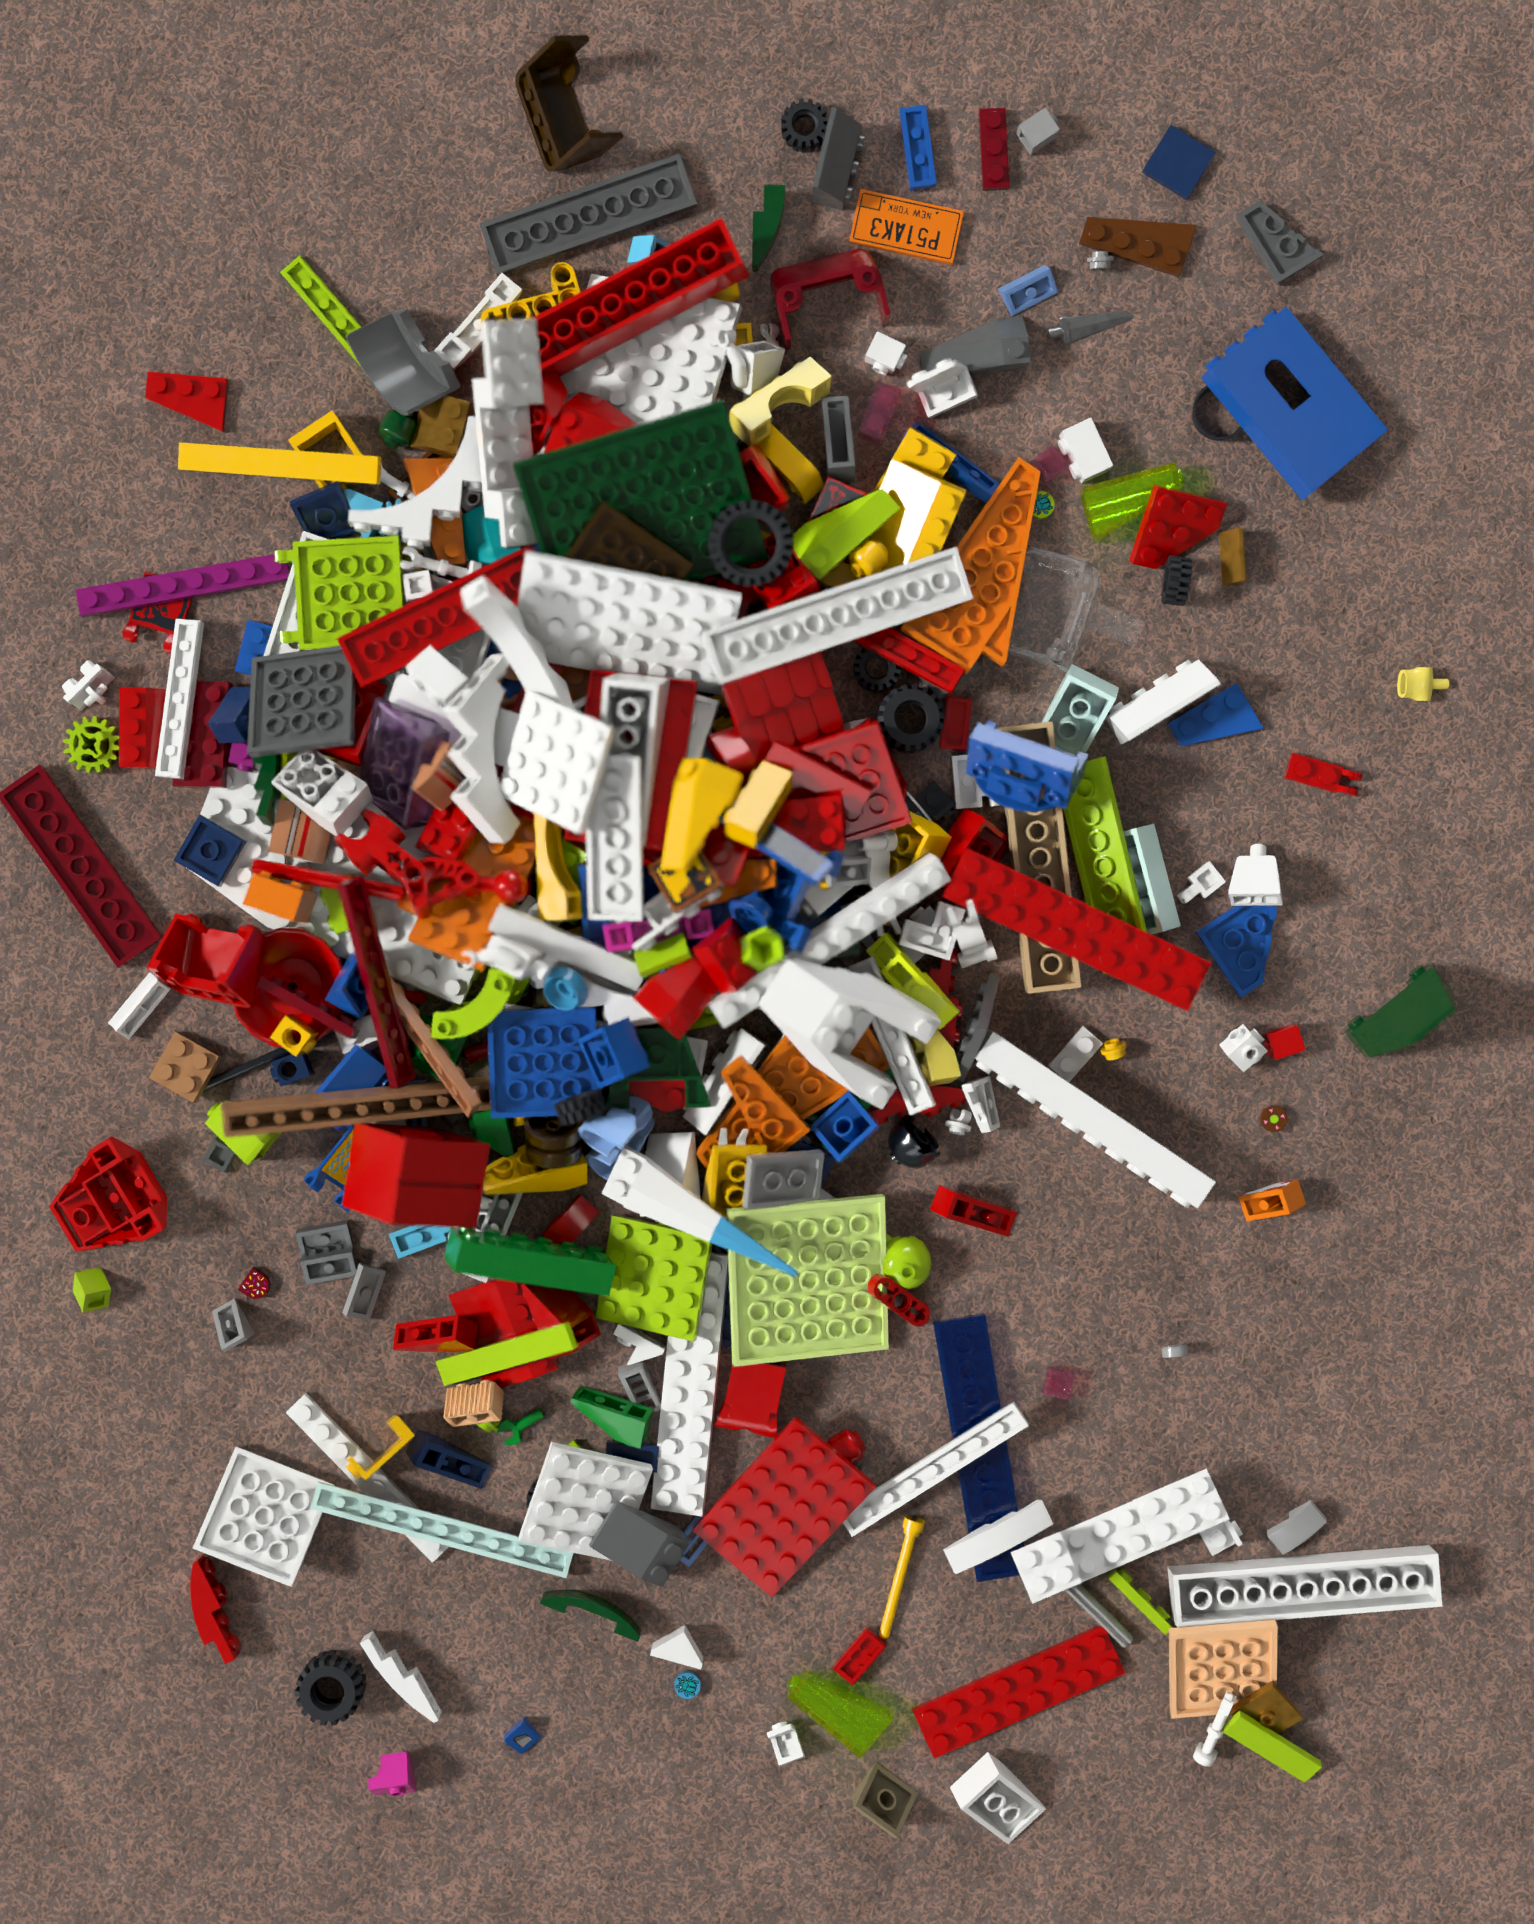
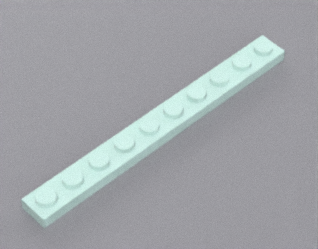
[310,1482,573,1578]

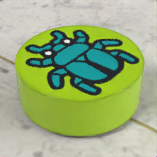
[1033,491,1055,519]

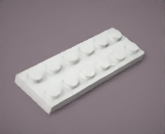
[586,756,644,921]

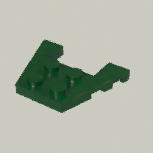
[605,1027,710,1109]

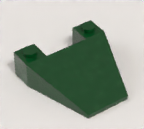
[1345,965,1456,1058]

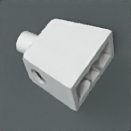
[1228,844,1283,906]

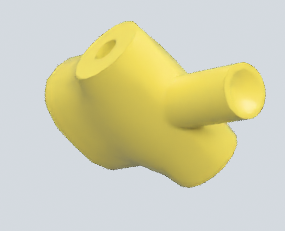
[1397,667,1449,701]

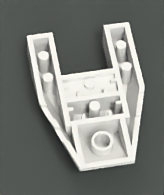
[758,959,942,1109]

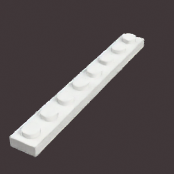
[286,1393,449,1563]
[843,1401,1029,1537]

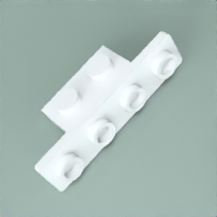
[632,881,725,952]

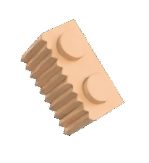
[443,1380,504,1427]

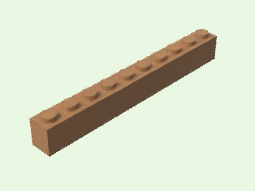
[220,1076,491,1138]

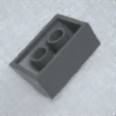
[812,108,865,210]

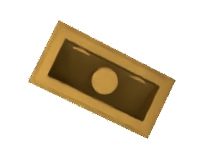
[1219,527,1246,585]

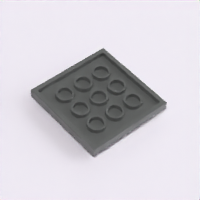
[247,646,356,758]

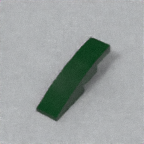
[252,754,281,827]

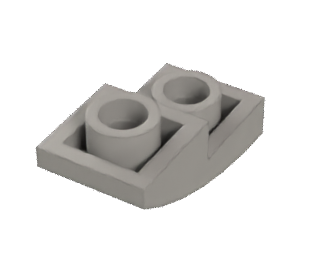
[1267,1500,1327,1555]

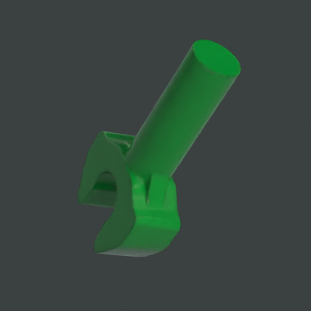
[497,1408,545,1445]

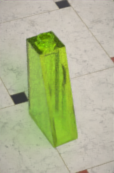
[1079,462,1184,543]
[787,1670,894,1759]

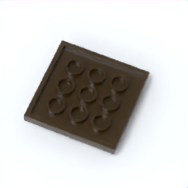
[564,501,693,581]

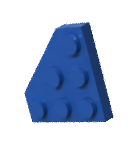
[1195,905,1277,998]

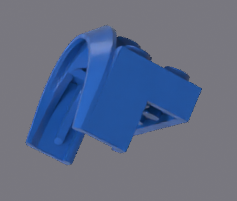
[966,720,1088,812]

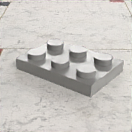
[742,1149,824,1210]

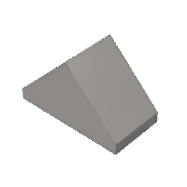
[212,1298,255,1352]

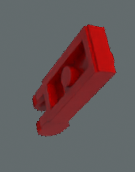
[1284,753,1363,797]

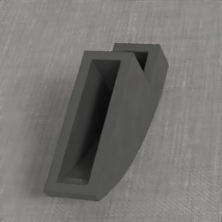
[822,396,855,487]

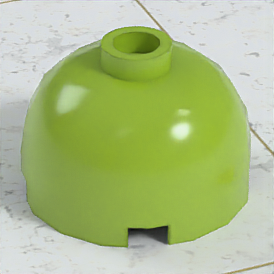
[883,1236,932,1290]

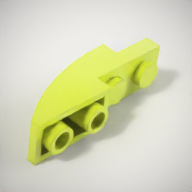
[866,933,960,1030]

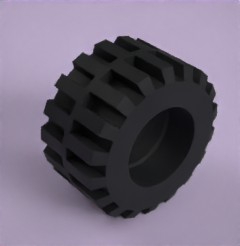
[877,684,945,753]
[295,1650,366,1726]

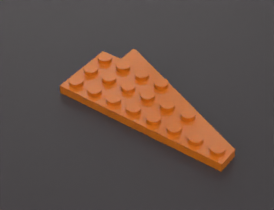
[901,457,1041,674]
[397,816,537,972]
[696,1026,890,1170]

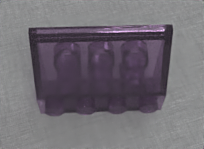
[359,697,450,830]

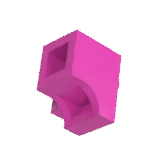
[368,1752,416,1796]

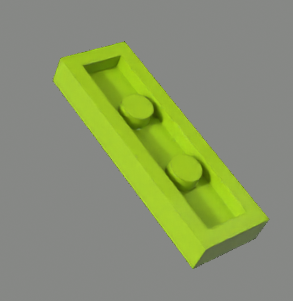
[1106,1568,1173,1635]

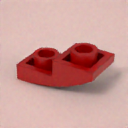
[541,1195,599,1244]

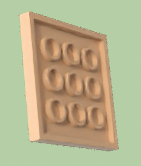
[1169,1620,1278,1719]

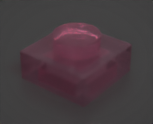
[1030,445,1069,484]
[1042,1367,1074,1400]

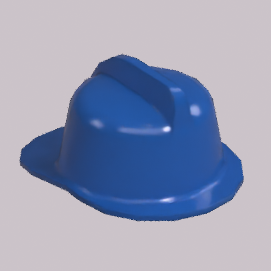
[729,891,773,936]

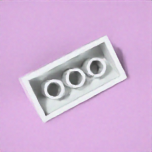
[1105,660,1220,745]
[683,1028,769,1135]

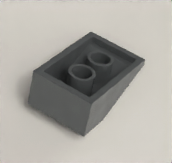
[589,1501,690,1587]

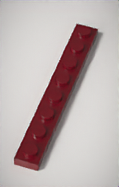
[337,876,416,1088]

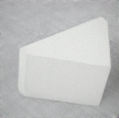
[650,1625,703,1669]

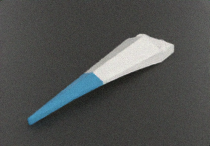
[601,1145,799,1276]

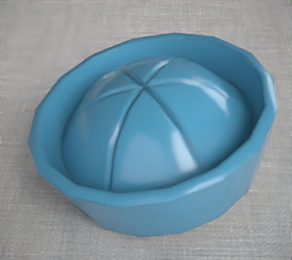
[544,967,588,1010]

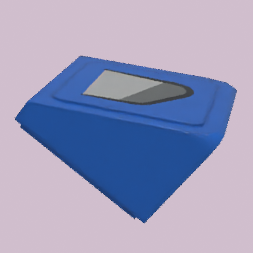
[503,1717,542,1755]

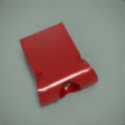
[713,1361,786,1439]

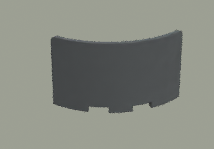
[346,308,461,416]

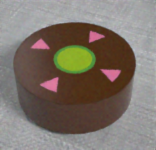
[1259,1105,1287,1132]

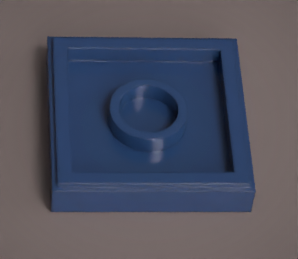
[1142,125,1216,200]
[289,481,357,540]
[174,814,247,887]

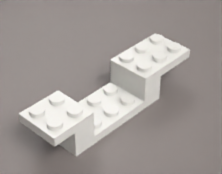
[472,318,543,547]
[1011,1469,1229,1604]

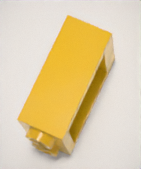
[288,411,363,490]

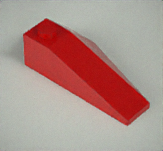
[632,954,718,1040]

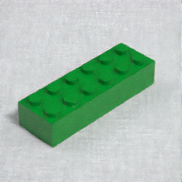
[444,1227,616,1296]

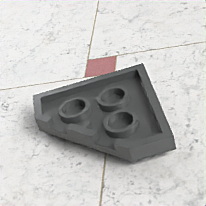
[956,973,1000,1082]

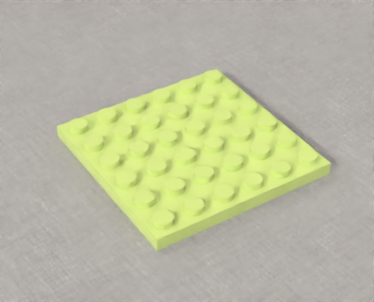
[727,1194,889,1367]

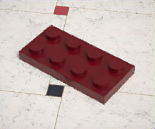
[172,681,233,788]

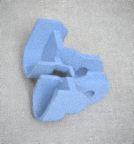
[579,1096,655,1180]

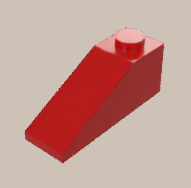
[930,1185,1017,1237]
[393,1315,478,1353]

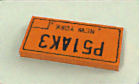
[849,189,964,265]

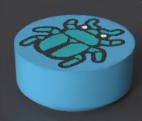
[674,1670,701,1699]

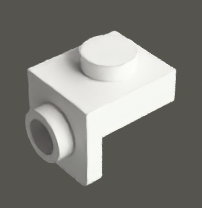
[767,1721,805,1766]

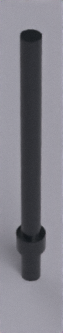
[203,1029,335,1093]

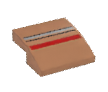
[412,741,466,811]
[268,799,332,864]

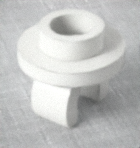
[945,1109,972,1135]

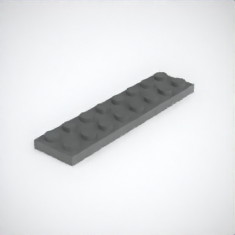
[479,153,697,276]

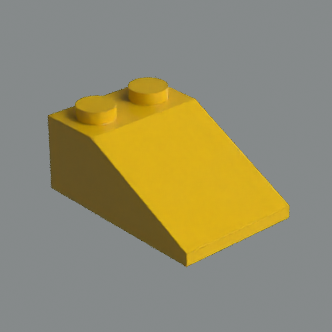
[702,1145,767,1219]

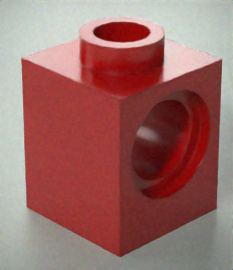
[1262,1024,1306,1060]

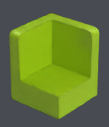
[740,926,785,972]
[73,1267,111,1313]

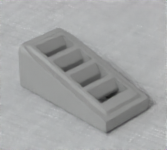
[618,1361,661,1413]

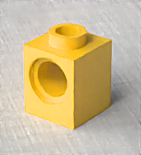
[270,1014,319,1056]

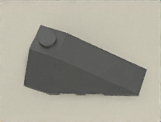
[920,316,1031,375]

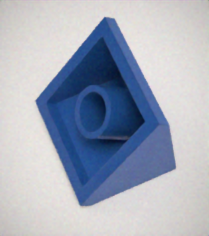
[325,952,369,1020]
[810,1091,880,1164]

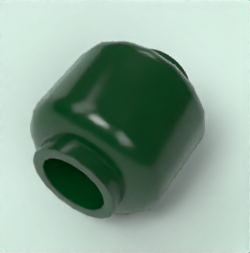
[378,410,417,450]

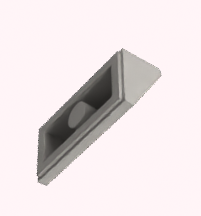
[825,855,871,887]

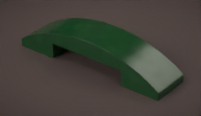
[540,1590,641,1642]

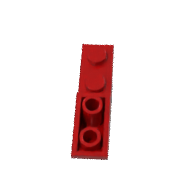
[928,949,963,1048]
[868,1085,966,1125]
[190,1554,241,1664]

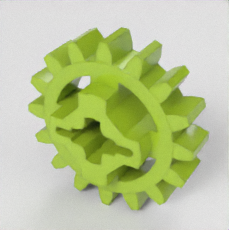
[63,716,119,774]

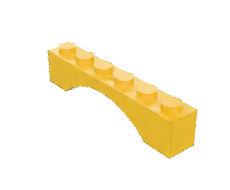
[534,813,582,920]

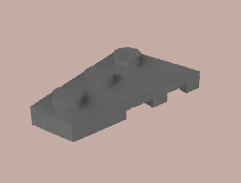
[1235,201,1324,285]

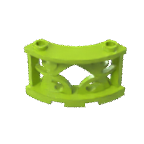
[431,967,532,1039]

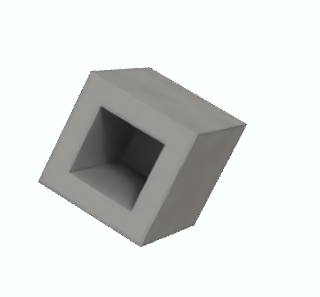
[1016,108,1060,156]

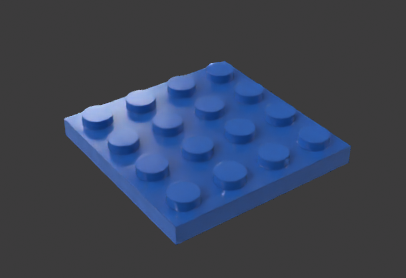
[488,1007,598,1118]

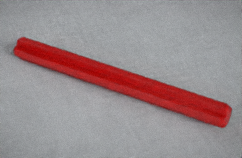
[252,859,406,902]

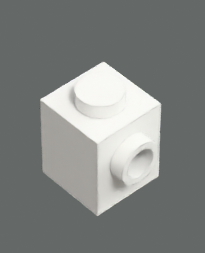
[865,331,908,375]

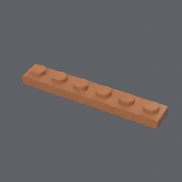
[390,976,481,1117]

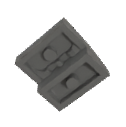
[295,1220,358,1285]

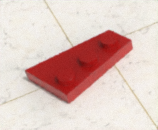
[145,371,228,433]

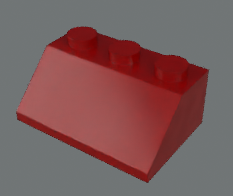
[119,687,166,769]
[940,808,1009,890]

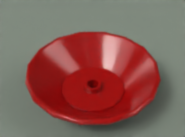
[233,927,343,1047]

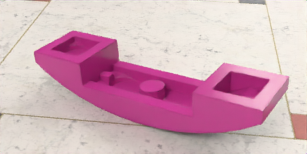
[603,909,713,953]

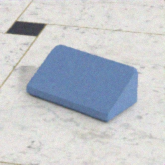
[998,265,1059,316]

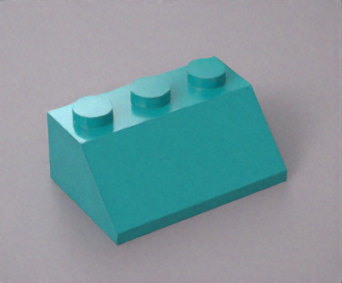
[462,505,520,568]

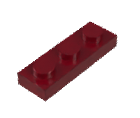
[979,107,1010,191]

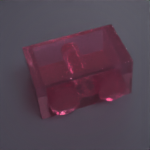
[858,381,902,446]

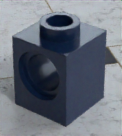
[270,1053,315,1087]

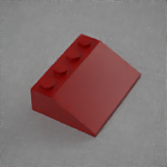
[448,1278,560,1388]

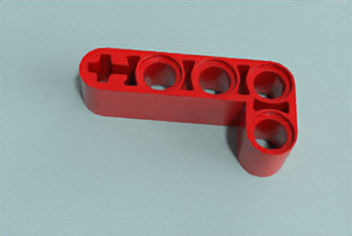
[706,726,754,799]

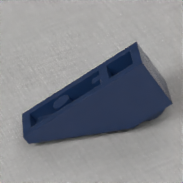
[406,1429,494,1489]

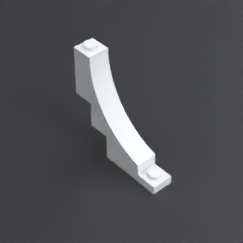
[461,576,574,709]
[443,654,521,843]

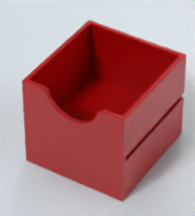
[342,1123,490,1228]

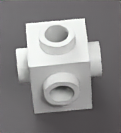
[1219,1024,1268,1072]

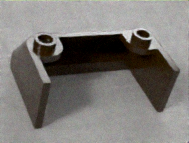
[515,35,624,172]

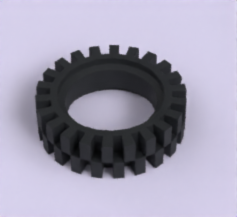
[708,500,794,587]

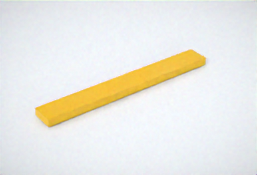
[178,442,382,484]

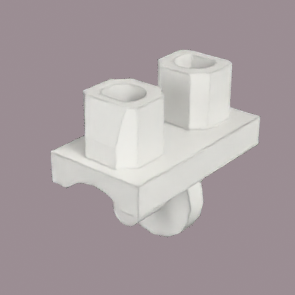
[62,660,115,711]

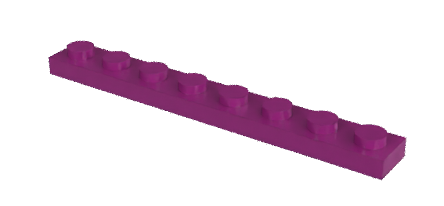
[75,554,290,617]

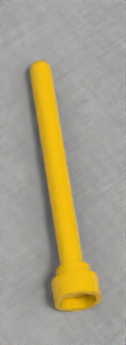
[879,1515,925,1639]

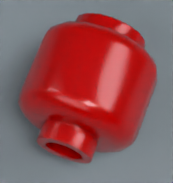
[827,1429,866,1464]

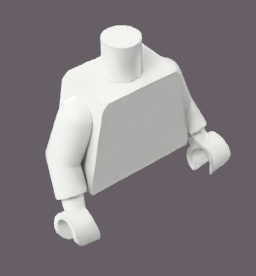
[716,323,785,402]
[461,934,552,981]

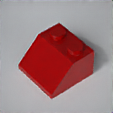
[692,917,757,993]

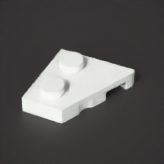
[962,1076,1001,1133]

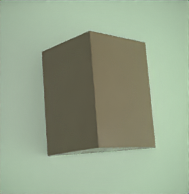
[852,1762,918,1839]

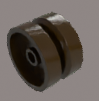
[524,1116,584,1169]

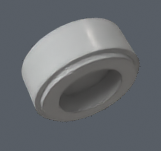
[1161,1344,1189,1358]

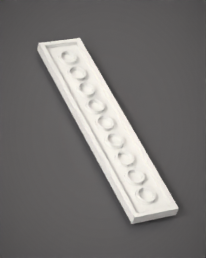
[702,547,973,685]
[651,1252,729,1516]

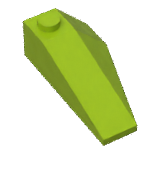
[793,488,901,582]

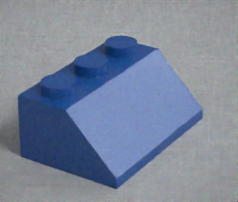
[315,1044,390,1132]

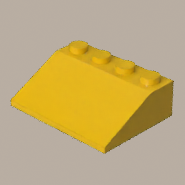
[868,459,966,572]

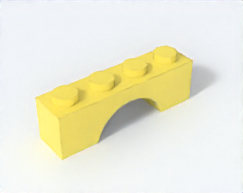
[729,357,832,446]

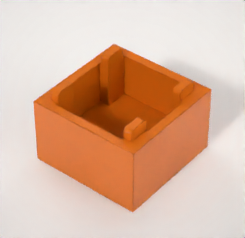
[243,871,318,923]

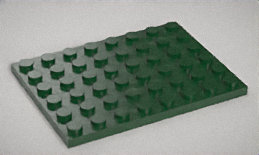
[512,399,768,582]

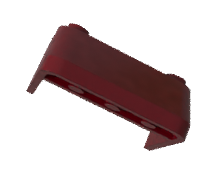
[770,249,890,350]

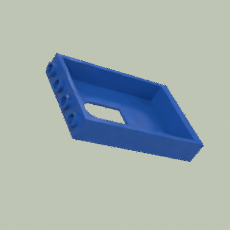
[1201,306,1388,501]

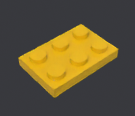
[873,427,957,492]

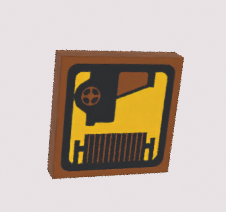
[648,850,722,914]

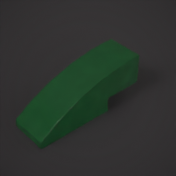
[752,184,785,272]

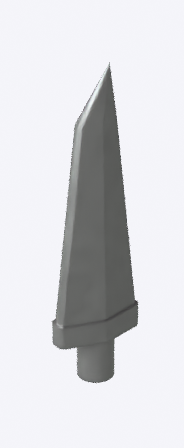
[1047,311,1135,345]

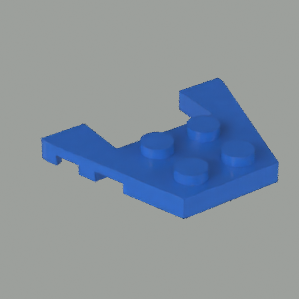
[760,851,845,953]

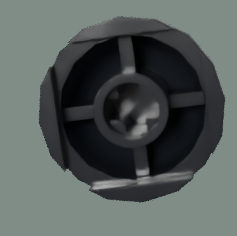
[888,1115,940,1169]

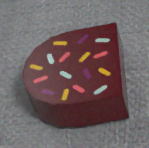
[238,1267,270,1299]

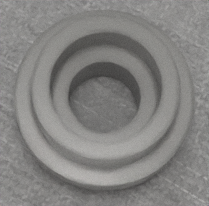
[1087,251,1114,269]

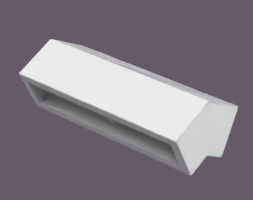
[108,972,170,1040]

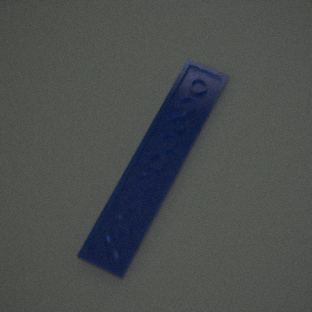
[933,1313,1024,1582]

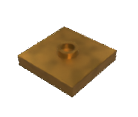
[1230,1681,1303,1734]

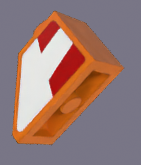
[1238,1179,1306,1221]

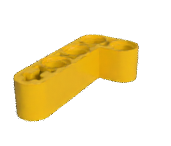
[481,262,580,327]
[756,424,824,505]

